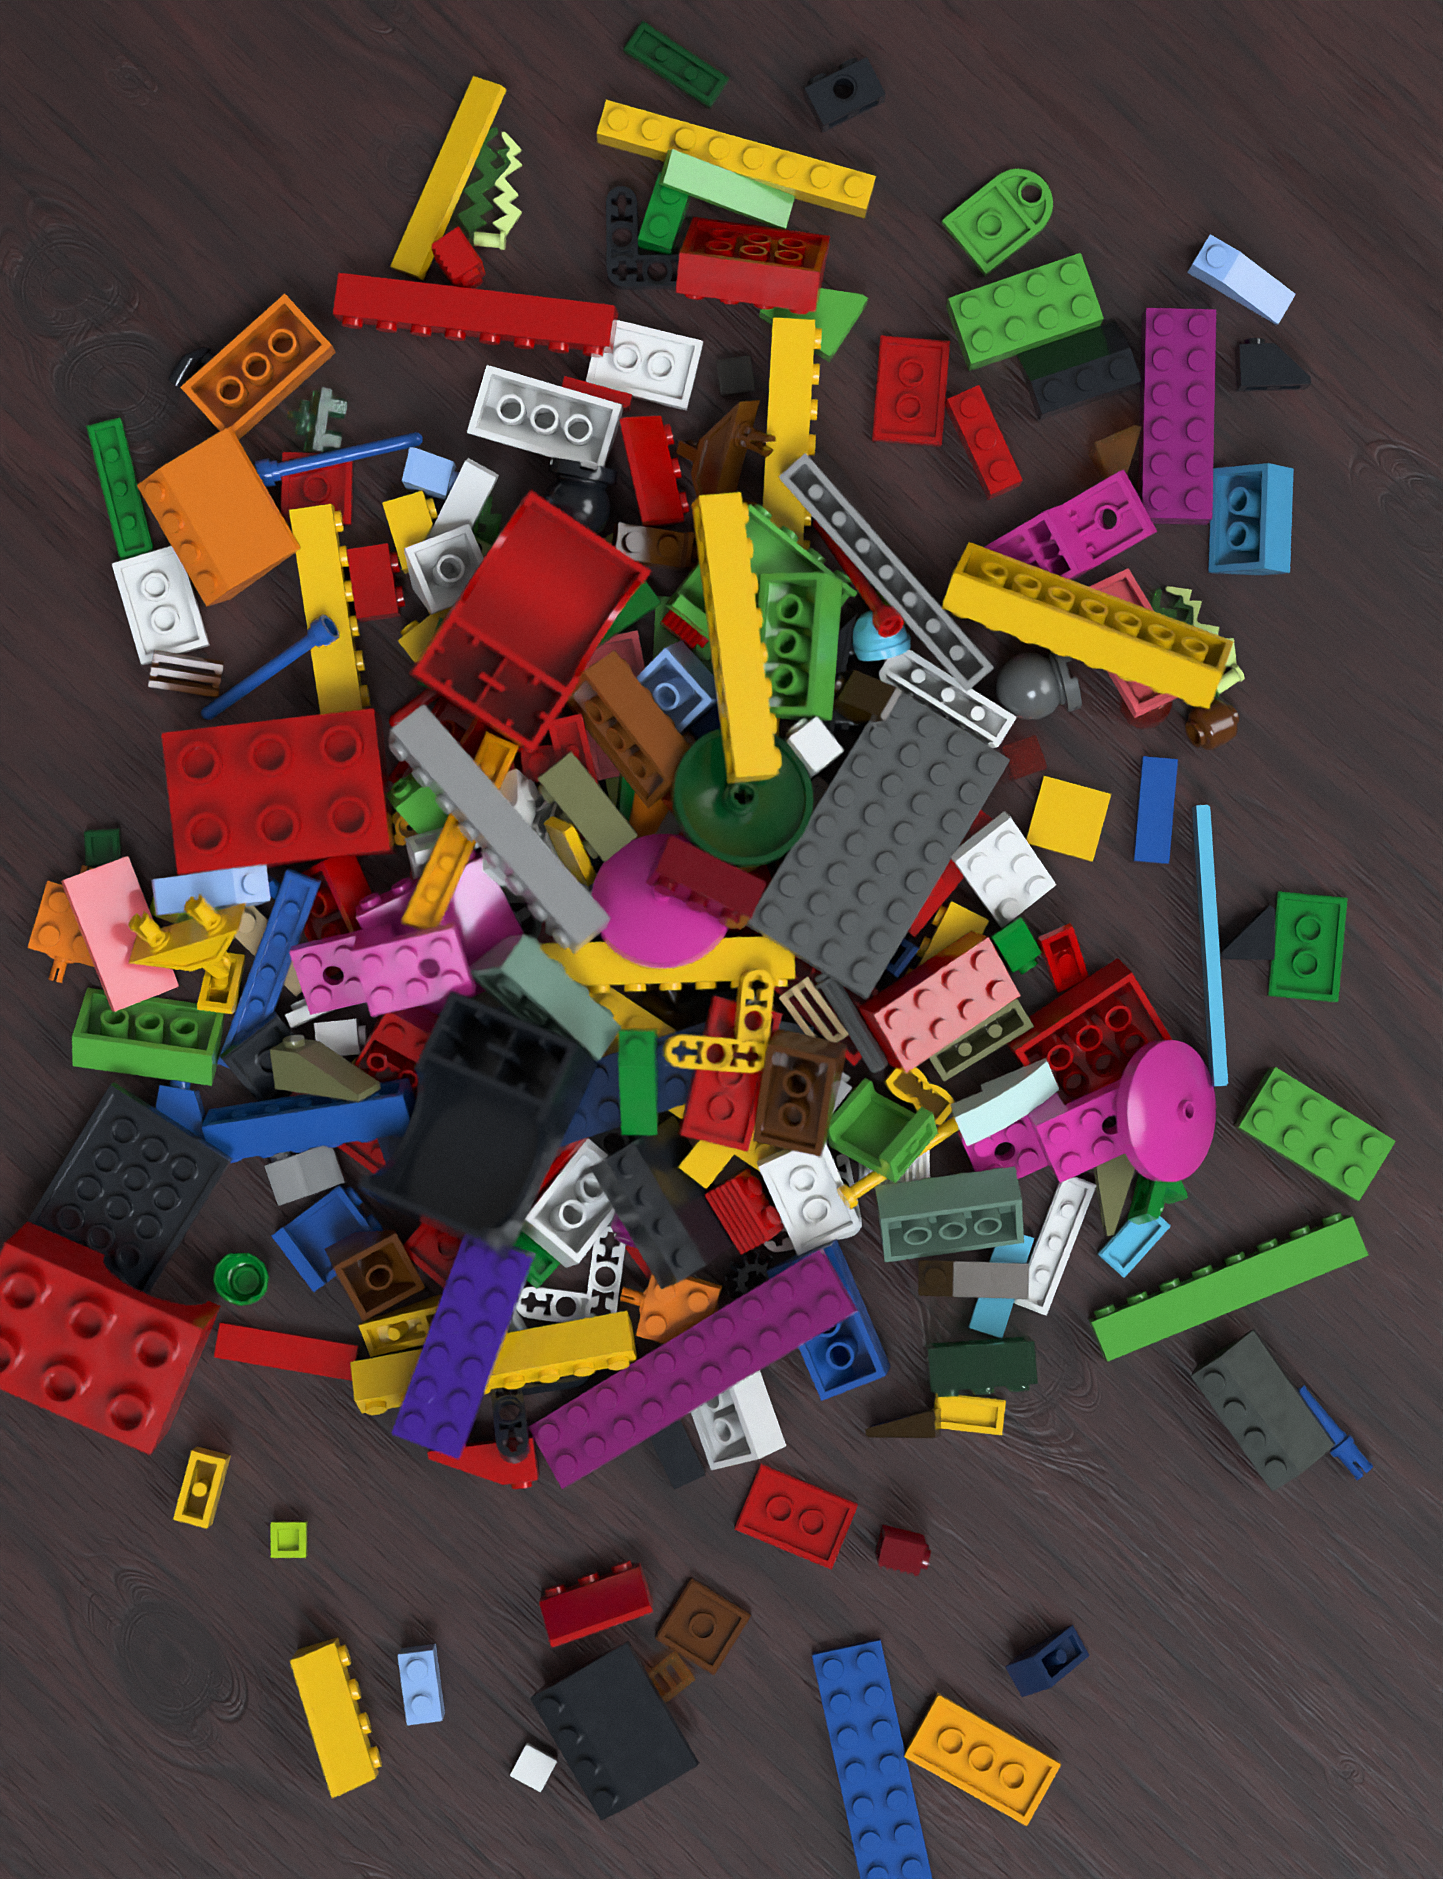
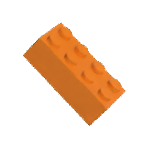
[180,294,336,440]

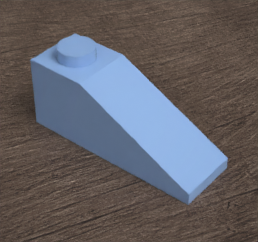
[1187,234,1296,325]
[152,865,270,915]

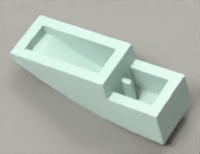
[950,1058,1059,1146]

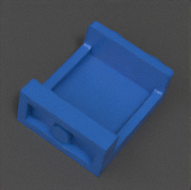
[272,1184,384,1292]

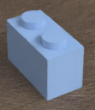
[398,1644,445,1725]

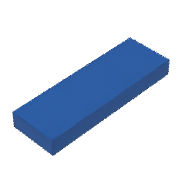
[1133,756,1178,864]

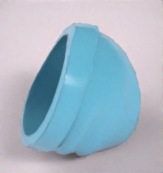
[852,610,911,661]

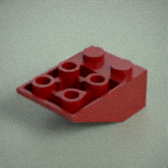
[353,1005,439,1099]

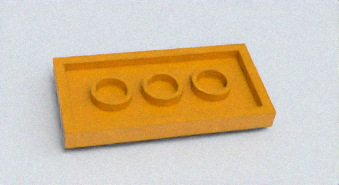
[904,1693,1061,1826]

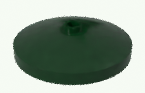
[671,728,813,867]

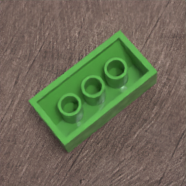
[758,572,843,721]
[72,988,225,1086]

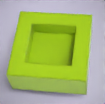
[271,1521,307,1558]

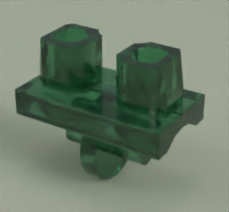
[287,388,348,453]

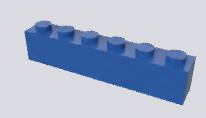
[201,1078,416,1163]

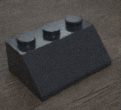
[1016,321,1142,421]

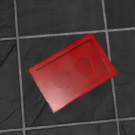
[872,336,950,447]
[734,1463,858,1570]

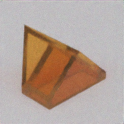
[1088,425,1141,481]

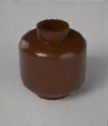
[1185,699,1239,750]

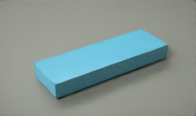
[968,1235,1034,1338]

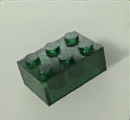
[924,1336,1038,1397]

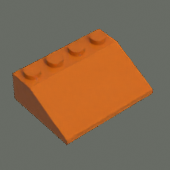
[137,427,301,607]

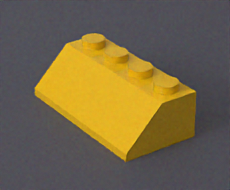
[290,1637,382,1798]

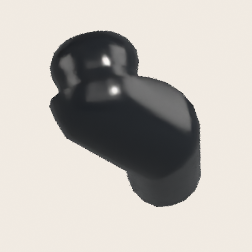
[168,347,216,387]

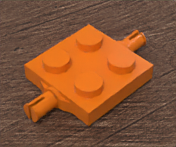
[27,865,94,983]
[620,1274,722,1344]

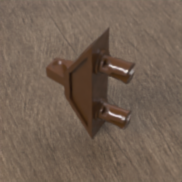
[676,400,776,506]

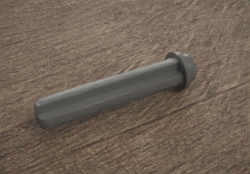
[814,973,888,1073]

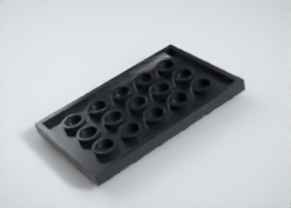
[28,1082,233,1295]

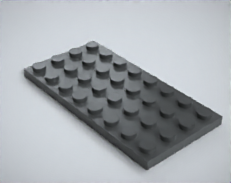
[746,692,1010,999]

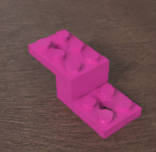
[984,470,1157,580]
[289,923,475,1016]
[958,1079,1125,1183]

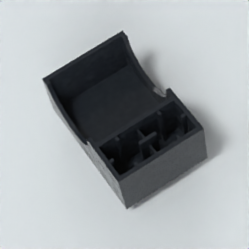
[358,991,597,1259]

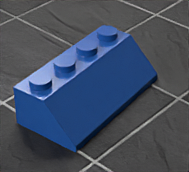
[766,1239,891,1401]

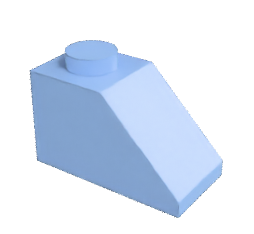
[402,447,460,500]

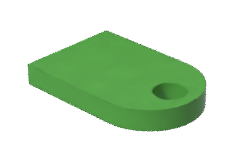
[942,169,1053,277]

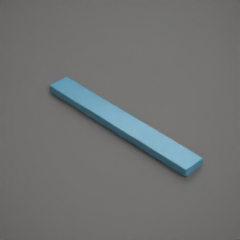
[1192,805,1228,1086]

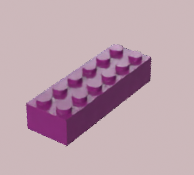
[1138,308,1216,525]

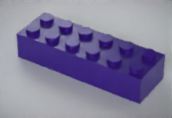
[391,1240,536,1459]

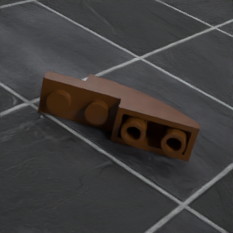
[612,523,699,572]

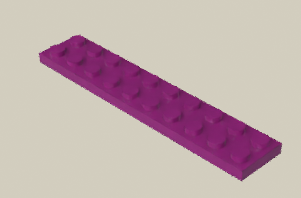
[528,1249,858,1489]

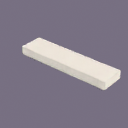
[1014,1176,1096,1316]

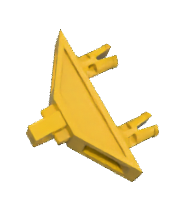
[128,894,246,979]

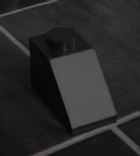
[1235,338,1311,392]

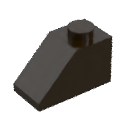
[833,670,902,725]

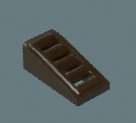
[866,1408,941,1438]

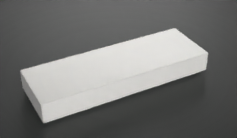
[427,458,499,540]

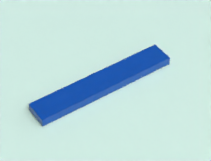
[217,869,321,1069]

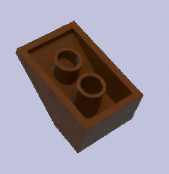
[753,1029,847,1157]

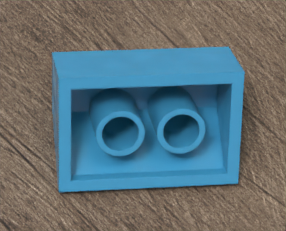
[1209,463,1294,575]

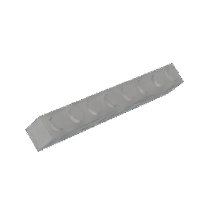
[779,453,994,692]
[388,704,610,954]

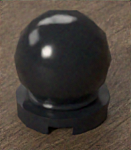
[543,457,618,535]

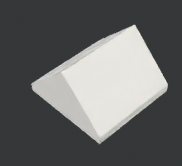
[404,524,483,615]

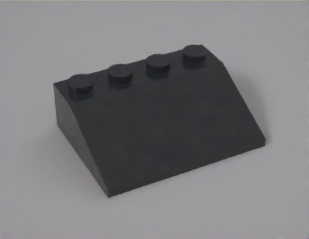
[590,1116,734,1289]
[530,1640,700,1821]

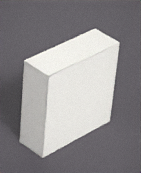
[510,1743,558,1792]

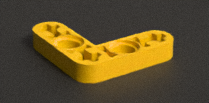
[663,969,774,1073]

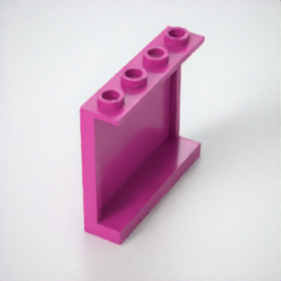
[356,848,525,1014]

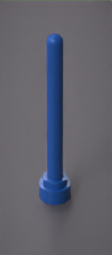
[255,432,423,487]
[201,615,340,720]

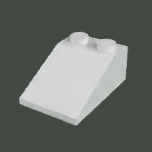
[521,1138,615,1268]

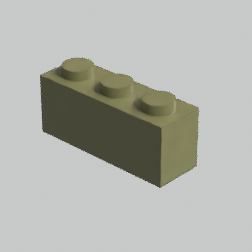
[537,751,638,862]
[929,998,1034,1082]

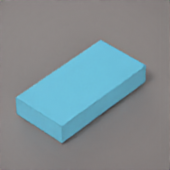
[1097,1216,1171,1278]

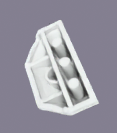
[878,650,1017,748]

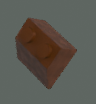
[324,1230,425,1321]

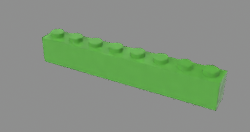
[1089,1212,1369,1362]

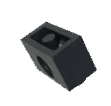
[804,57,886,133]

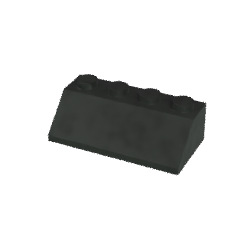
[1191,1329,1335,1492]

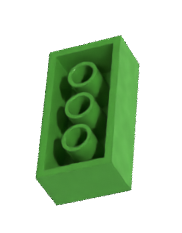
[946,253,1104,371]
[1234,1067,1396,1201]

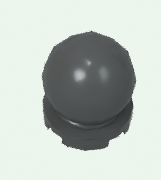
[996,650,1082,720]

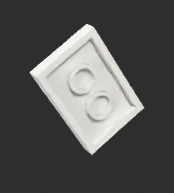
[586,320,703,411]
[112,546,210,665]
[951,811,1056,928]
[756,1143,862,1256]

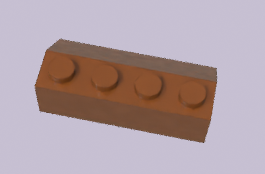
[566,650,692,808]

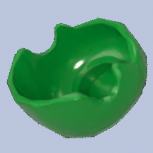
[213,1253,270,1306]

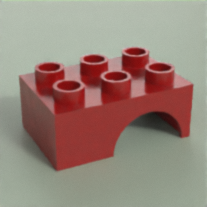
[408,491,651,752]
[161,708,397,876]
[0,1221,221,1455]

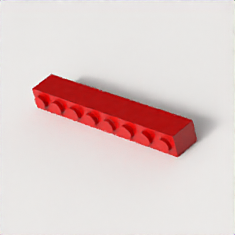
[333,273,618,358]

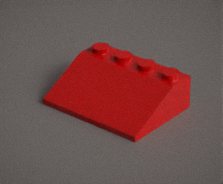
[676,217,831,314]
[1006,958,1172,1105]

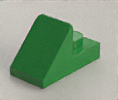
[1127,1173,1188,1225]

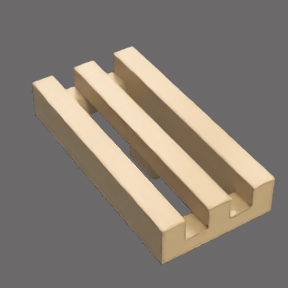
[779,977,849,1042]

